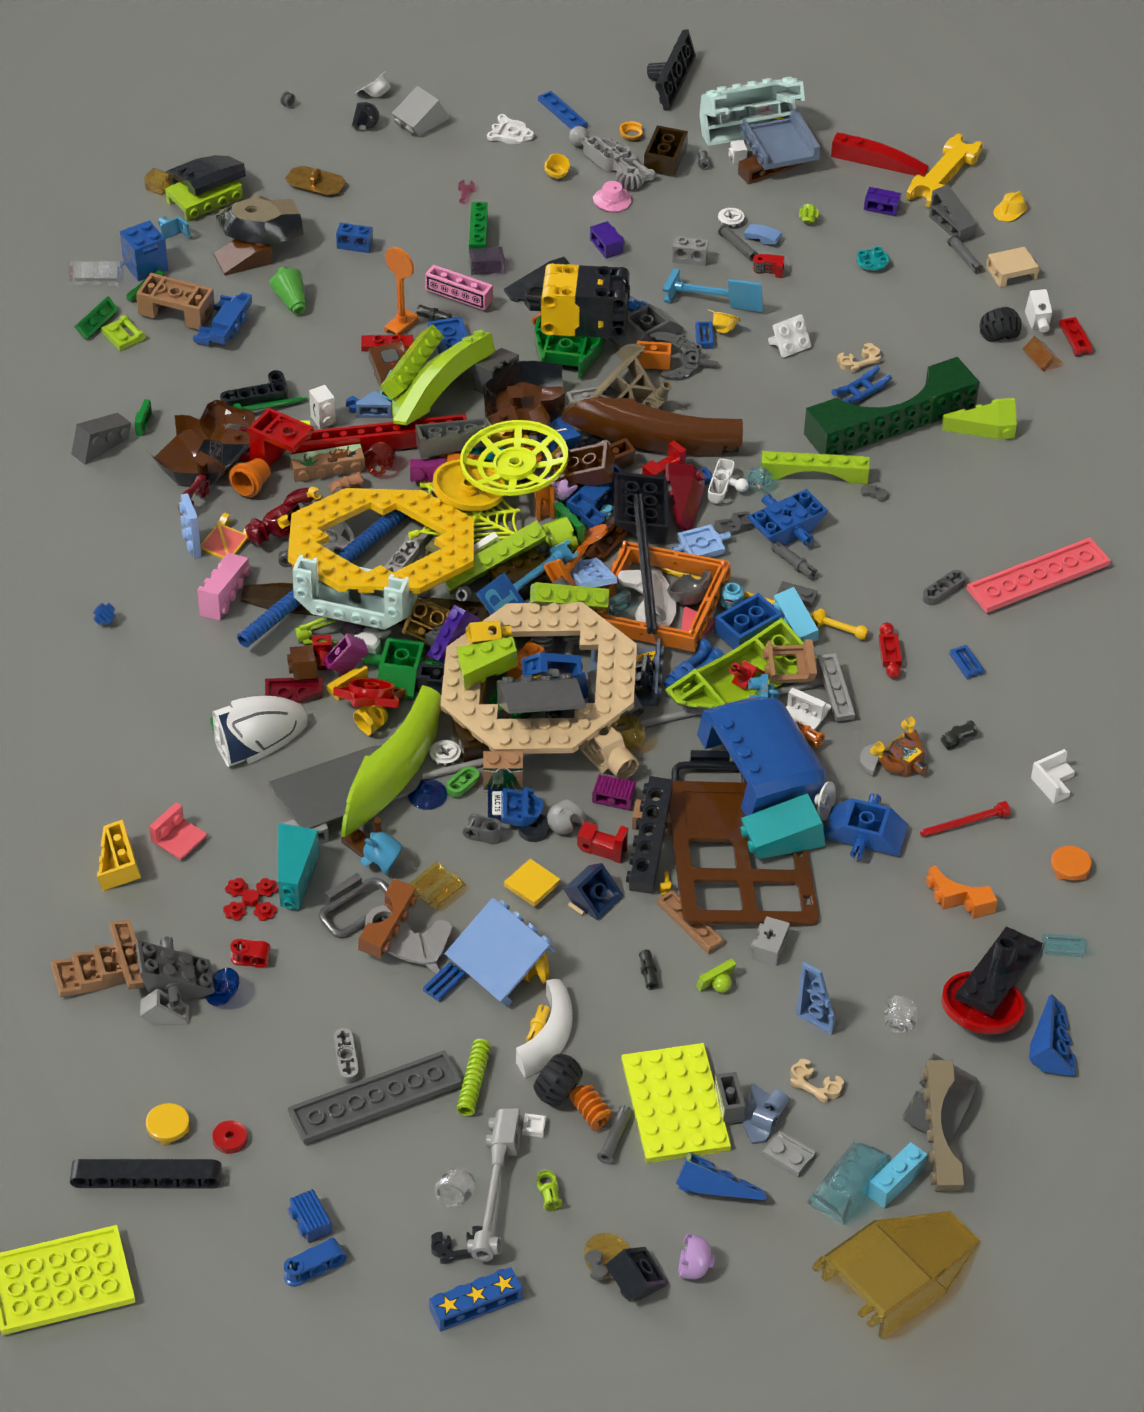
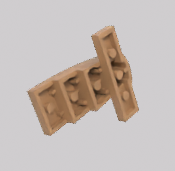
[51,920,146,997]

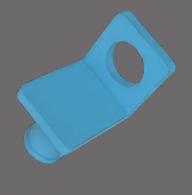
[158,216,191,239]

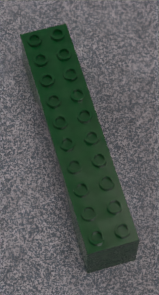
[804,356,980,455]

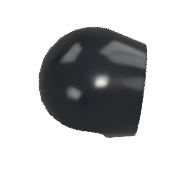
[352,102,379,129]

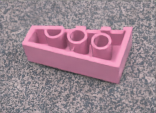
[197,553,251,621]

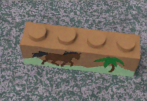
[290,444,365,482]

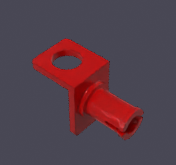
[312,635,332,670]
[729,660,765,690]

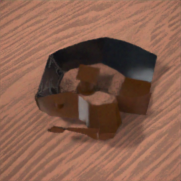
[483,361,565,436]
[146,400,255,487]

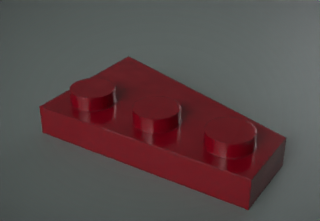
[265,677,323,703]

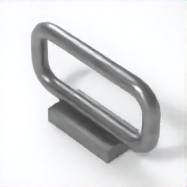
[319,873,389,937]

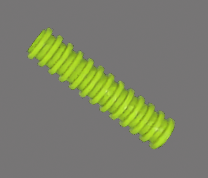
[456,1039,491,1116]

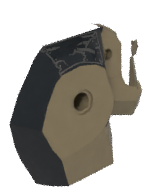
[216,195,304,245]

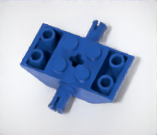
[747,489,828,546]
[824,793,908,860]

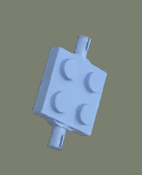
[671,524,731,558]

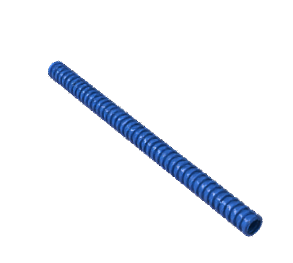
[237,509,408,648]

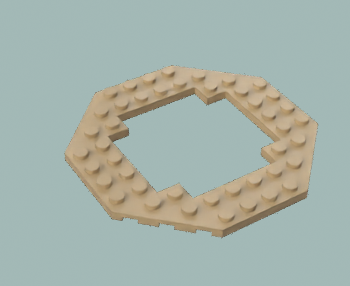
[440,602,637,754]

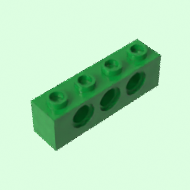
[469,202,488,260]

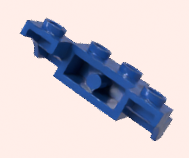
[193,292,252,346]
[567,465,622,528]

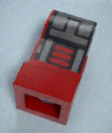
[753,254,785,278]

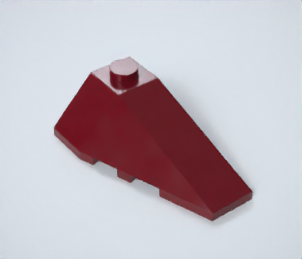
[665,463,705,531]

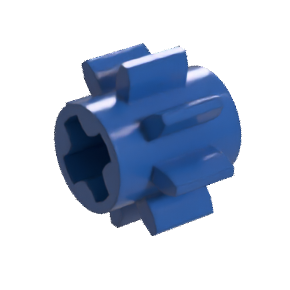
[92,603,116,625]

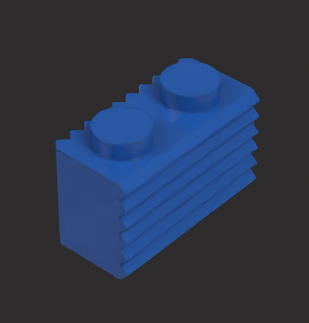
[288,1189,332,1242]

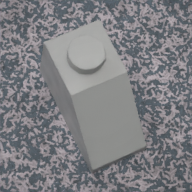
[140,989,189,1025]

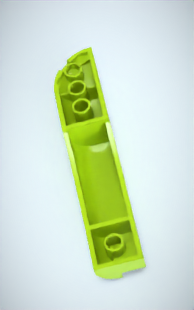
[341,685,441,837]

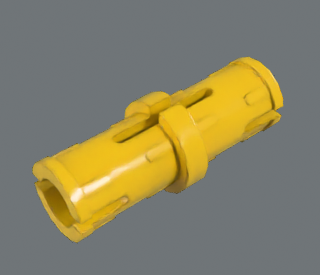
[526,1004,551,1042]

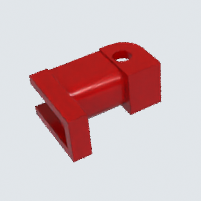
[642,440,686,477]
[577,821,628,864]

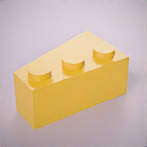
[97,819,141,891]

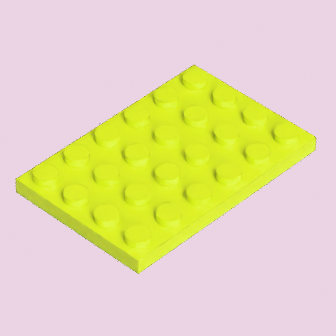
[621,1043,731,1163]
[0,1225,136,1335]

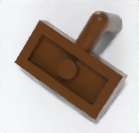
[341,817,382,858]

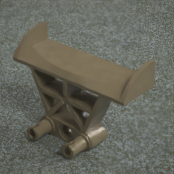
[562,344,672,412]

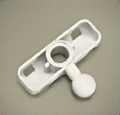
[708,458,749,504]

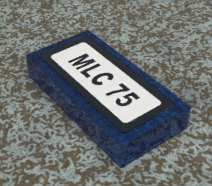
[488,788,508,822]

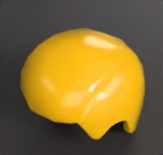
[544,153,570,179]

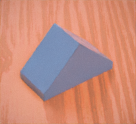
[356,391,392,418]

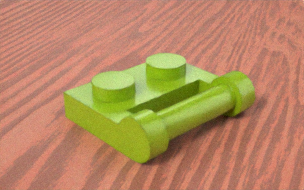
[101,315,146,351]

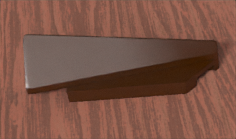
[581,512,629,560]

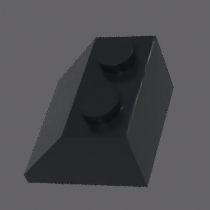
[605,1247,669,1302]

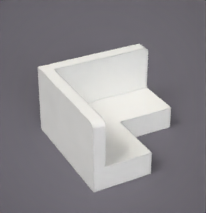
[1031,749,1075,804]

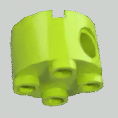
[542,517,579,553]

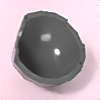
[667,570,713,605]

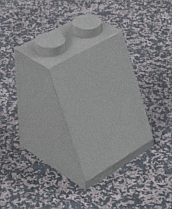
[392,86,449,137]

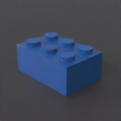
[714,592,783,650]

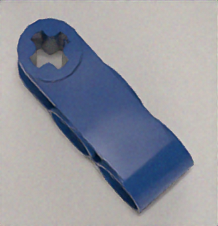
[284,1238,347,1287]

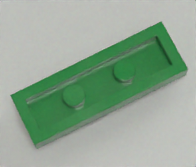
[74,296,119,340]
[554,502,586,542]

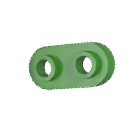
[446,766,479,797]

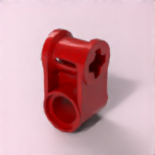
[230,939,271,968]

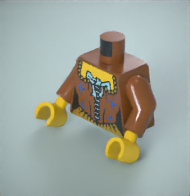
[870,717,928,777]

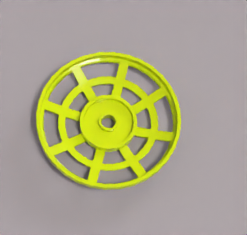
[460,420,568,496]

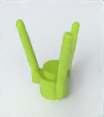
[295,617,337,645]

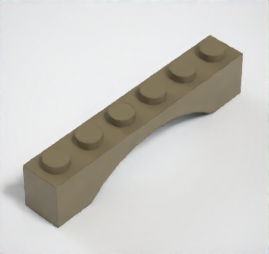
[921,1060,964,1192]

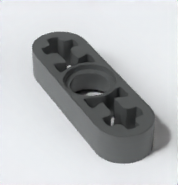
[922,570,966,605]

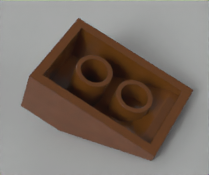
[214,239,272,276]
[555,442,615,486]

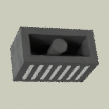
[714,1072,746,1124]

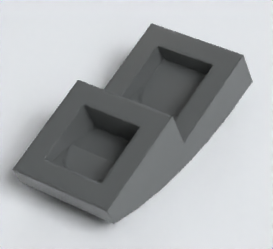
[713,511,754,536]

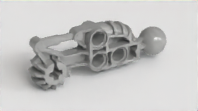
[569,126,655,190]

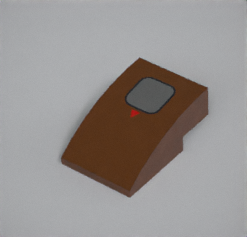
[368,341,406,386]

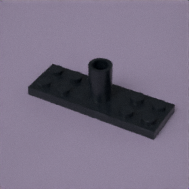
[647,29,696,110]
[955,926,1043,1016]

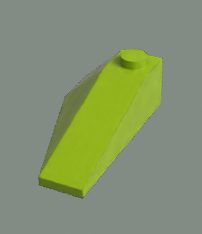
[942,398,1017,439]

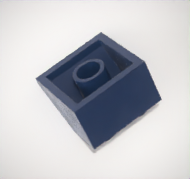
[563,863,623,920]

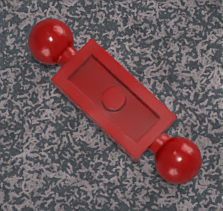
[878,622,902,678]

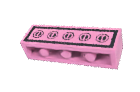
[425,265,493,310]

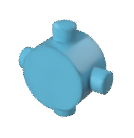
[600,504,614,517]

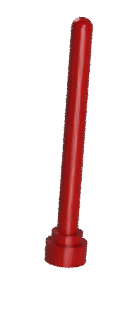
[920,801,1011,837]

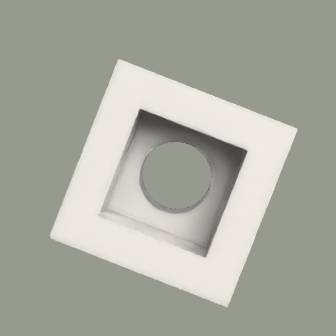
[728,140,747,164]

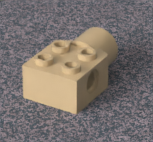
[580,725,639,779]

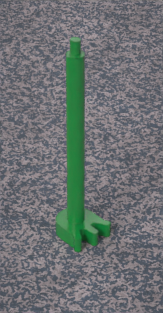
[233,397,307,411]

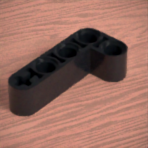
[220,370,288,407]

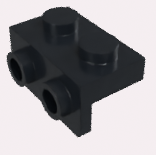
[635,655,656,697]

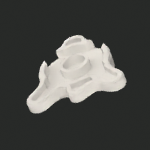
[487,114,534,144]

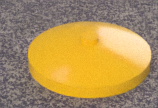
[432,459,505,511]

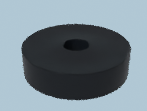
[518,814,550,842]

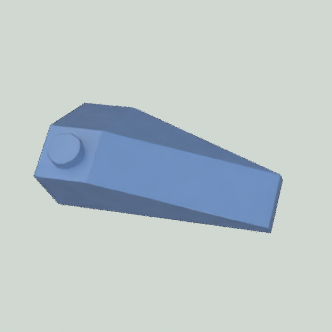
[796,962,835,1035]

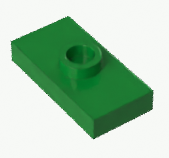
[135,399,152,436]

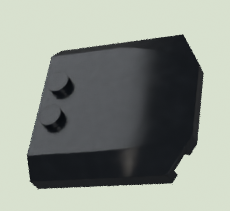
[165,155,246,196]

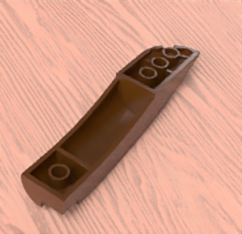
[561,398,743,457]

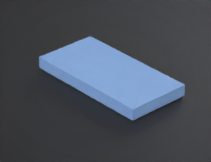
[564,557,617,588]

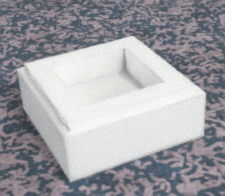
[522,1113,546,1138]

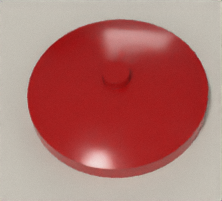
[941,971,1025,1034]

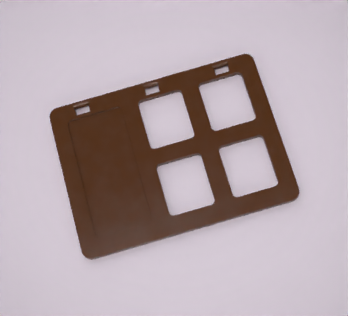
[669,781,819,926]

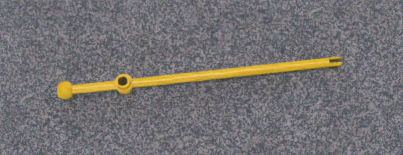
[661,568,869,640]

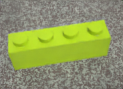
[530,582,609,611]

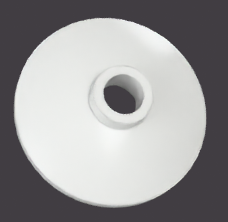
[814,781,836,820]

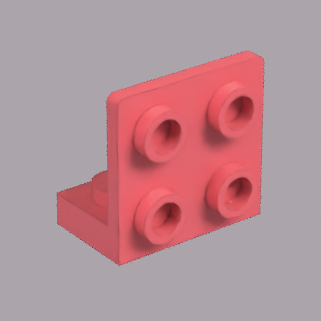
[149,802,207,860]

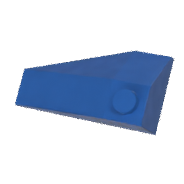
[676,1152,767,1200]

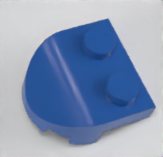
[501,787,543,827]

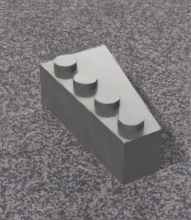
[415,418,489,459]

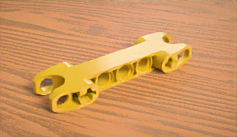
[906,133,983,208]

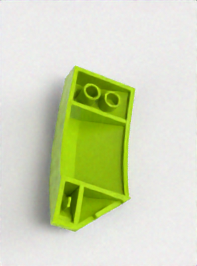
[392,330,495,425]
[665,618,818,709]

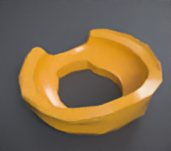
[619,121,643,141]

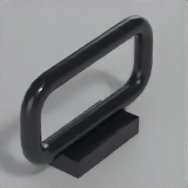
[671,750,747,783]

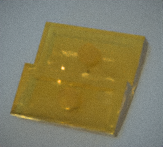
[409,861,466,909]

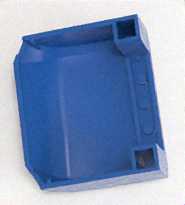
[697,696,827,816]

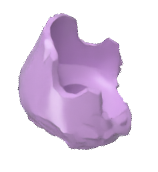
[545,477,578,500]

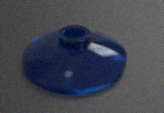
[408,779,447,810]
[206,968,239,1007]

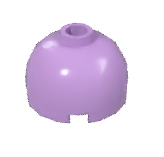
[678,1233,715,1280]

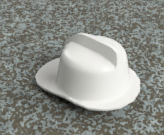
[355,71,391,97]

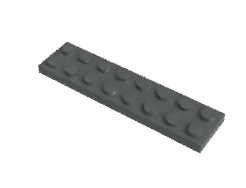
[288,1050,462,1144]

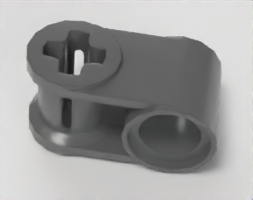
[462,814,502,845]

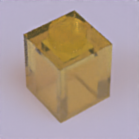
[144,168,171,195]

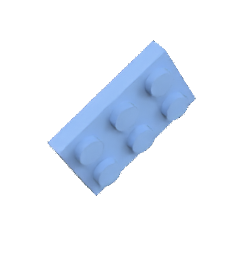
[179,493,202,559]

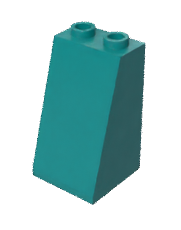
[740,793,826,859]
[278,823,320,910]

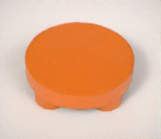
[1051,846,1092,881]

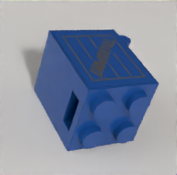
[120,220,168,281]

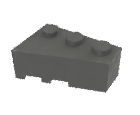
[929,184,977,242]
[473,348,519,394]
[71,413,131,465]

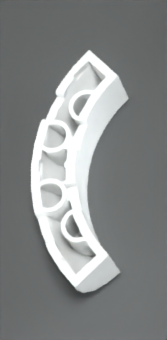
[516,979,573,1078]

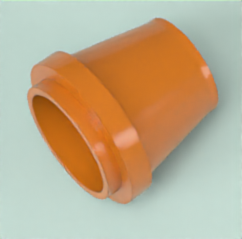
[229,458,271,498]

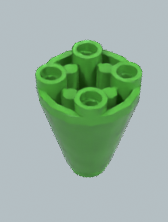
[268,267,306,315]

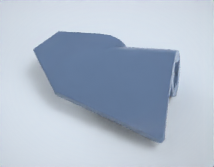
[743,1083,790,1144]

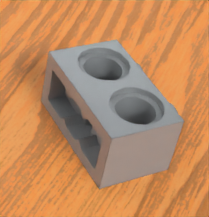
[672,236,708,266]

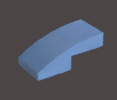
[743,224,783,244]

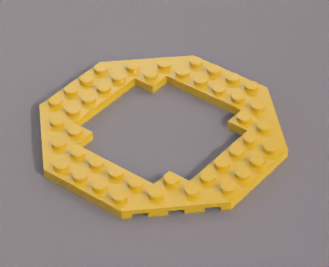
[288,488,474,594]

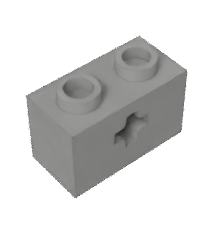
[751,916,790,966]

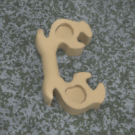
[837,343,881,373]
[790,1059,844,1103]

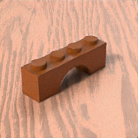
[358,879,417,959]

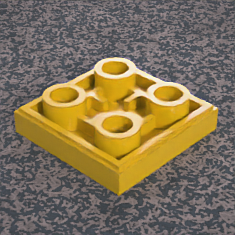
[504,859,561,907]

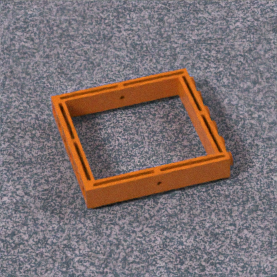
[593,540,731,652]

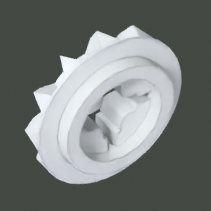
[718,208,744,227]
[430,740,461,766]

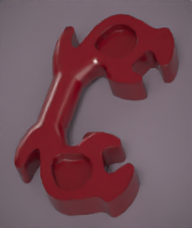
[178,474,210,516]

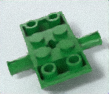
[364,637,441,699]

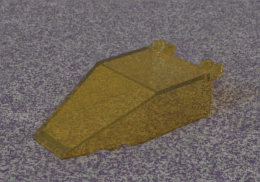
[812,1211,980,1339]

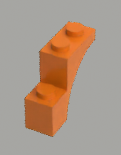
[926,866,998,919]

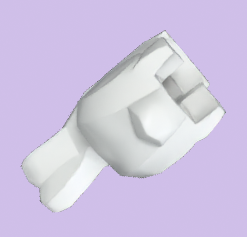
[354,628,391,660]

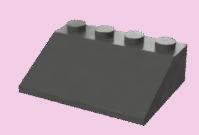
[497,673,586,714]

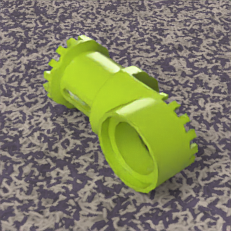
[536,1170,563,1212]

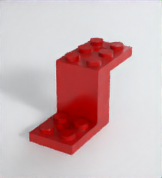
[239,408,314,468]

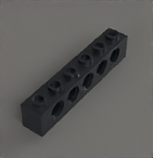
[626,776,673,894]

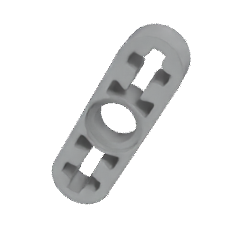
[334,1028,359,1083]

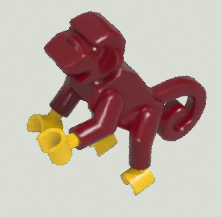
[245,486,322,546]

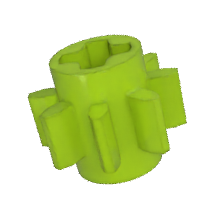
[799,204,819,223]

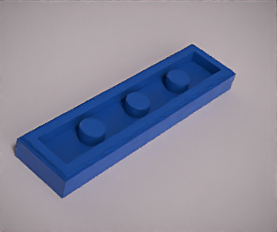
[538,91,588,129]

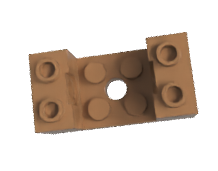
[136,273,215,330]

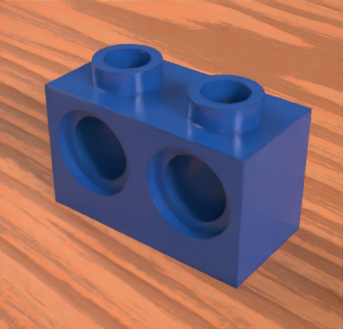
[336,223,373,253]

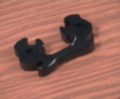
[431,1226,483,1264]

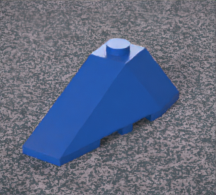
[1029,994,1076,1076]

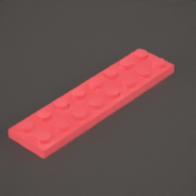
[966,537,1111,613]

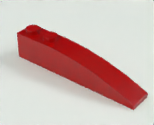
[831,132,929,177]

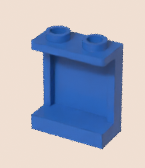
[522,652,583,677]

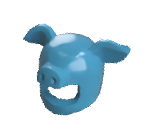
[360,832,403,876]

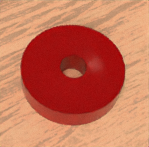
[212,1120,247,1154]

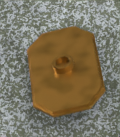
[285,166,346,195]

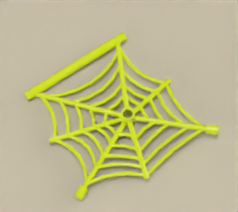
[408,479,520,542]

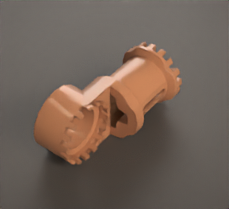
[329,471,364,494]

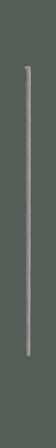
[422,678,824,781]

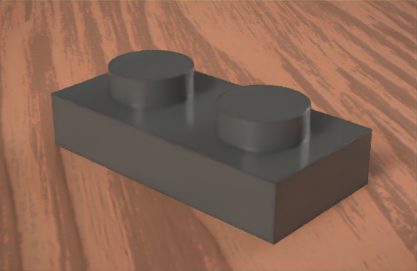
[777,581,818,608]

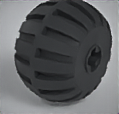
[979,307,1022,342]
[533,1054,583,1106]

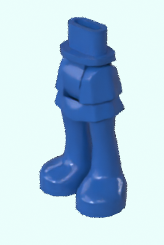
[663,638,725,688]

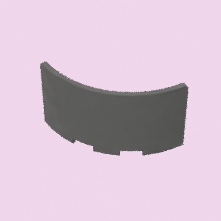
[902,1053,977,1144]

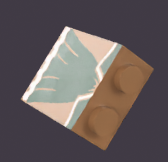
[483,751,523,792]

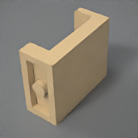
[986,246,1039,288]

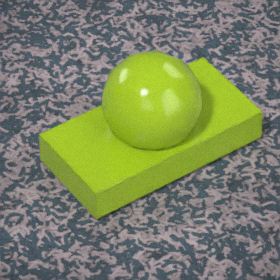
[696,958,736,993]

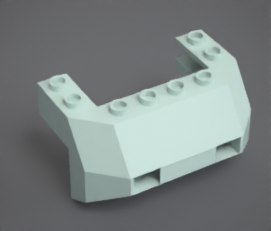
[699,77,805,146]
[293,555,418,630]

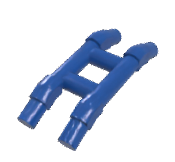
[831,365,893,405]

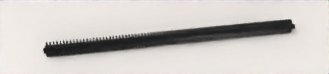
[633,493,658,635]

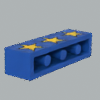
[429,1267,522,1332]

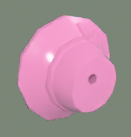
[593,181,632,213]

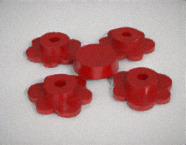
[223,878,278,921]

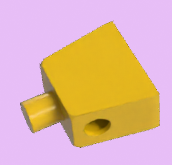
[465,620,512,645]

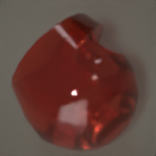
[364,441,396,476]

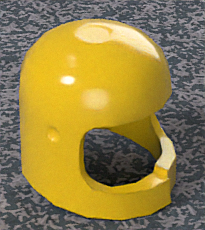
[353,705,388,736]

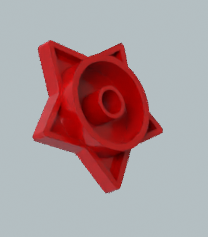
[333,678,405,708]

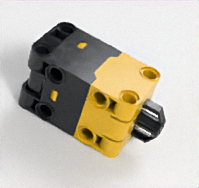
[525,263,630,339]

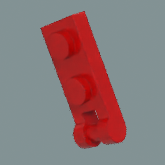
[1059,317,1093,356]

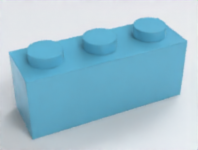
[772,587,819,642]
[867,1142,928,1209]

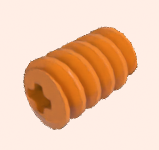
[569,1085,612,1131]

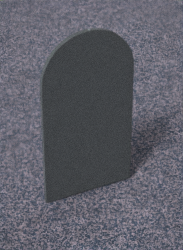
[269,745,423,829]

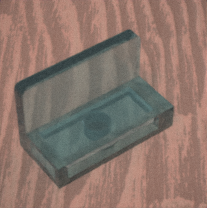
[1042,934,1086,958]

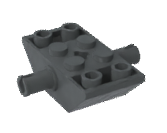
[609,303,683,349]
[136,936,215,1008]

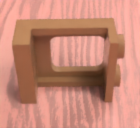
[762,639,817,684]

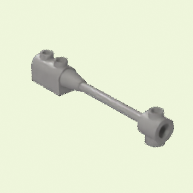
[467,1108,523,1262]

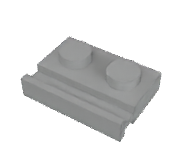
[762,1131,816,1177]

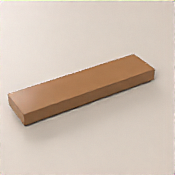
[657,890,724,954]

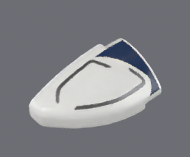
[212,696,308,767]

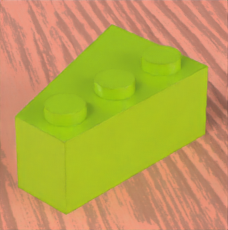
[456,637,518,690]

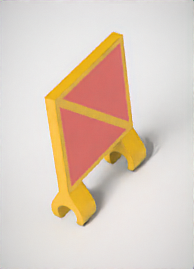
[200,513,248,559]

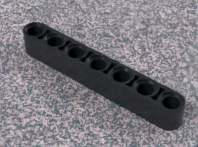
[70,1159,222,1189]

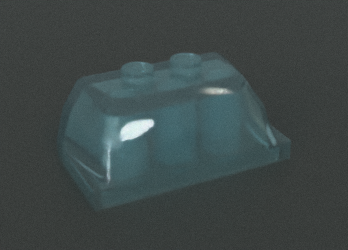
[808,1140,891,1225]

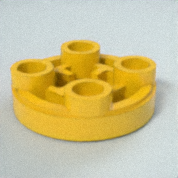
[146,1103,190,1146]

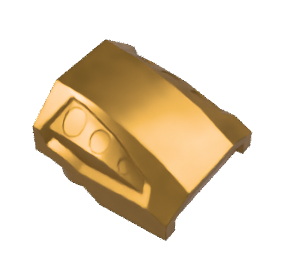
[401,598,450,642]

